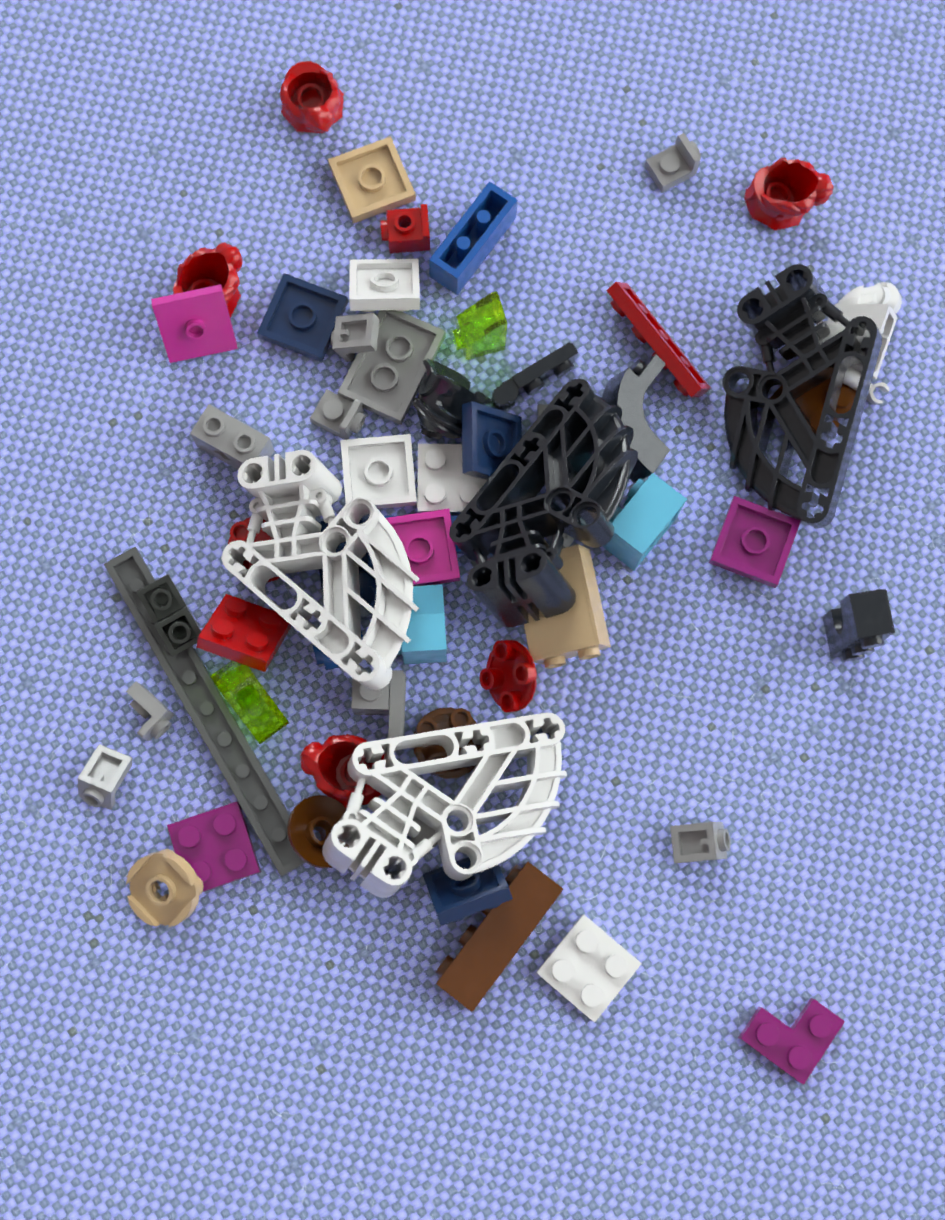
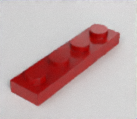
[606,281,711,398]

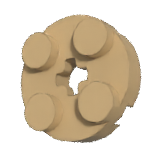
[126,849,203,927]

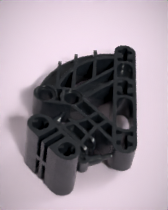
[722,264,882,528]
[449,379,638,628]

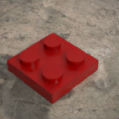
[196,594,291,672]

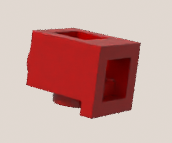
[380,204,430,253]

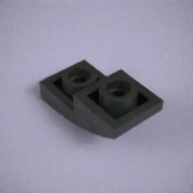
[136,574,201,657]

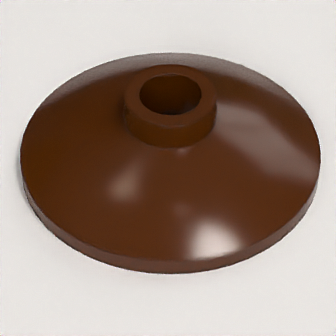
[287,795,350,868]

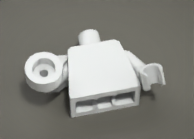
[818,282,902,405]

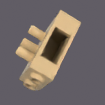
[523,544,611,669]

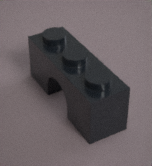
[822,588,895,662]

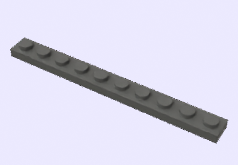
[104,547,306,877]

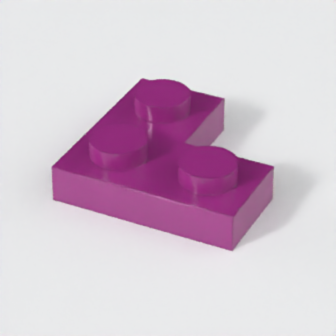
[738,998,845,1085]

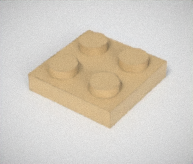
[328,136,416,224]

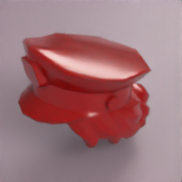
[280,61,344,133]
[744,157,834,231]
[173,242,243,318]
[300,734,384,808]

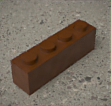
[435,861,564,1012]

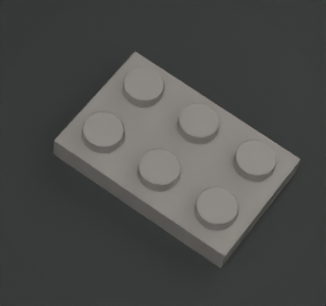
[338,310,446,425]

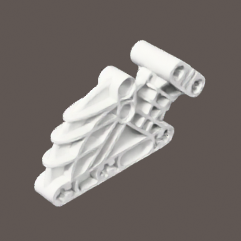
[221,450,420,690]
[323,713,567,898]

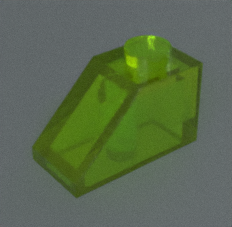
[452,291,508,360]
[210,660,289,744]

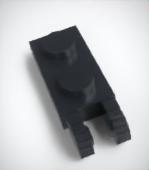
[490,342,578,411]

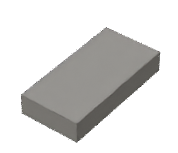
[388,670,406,738]

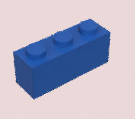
[429,181,518,295]

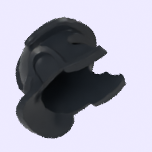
[413,359,491,440]

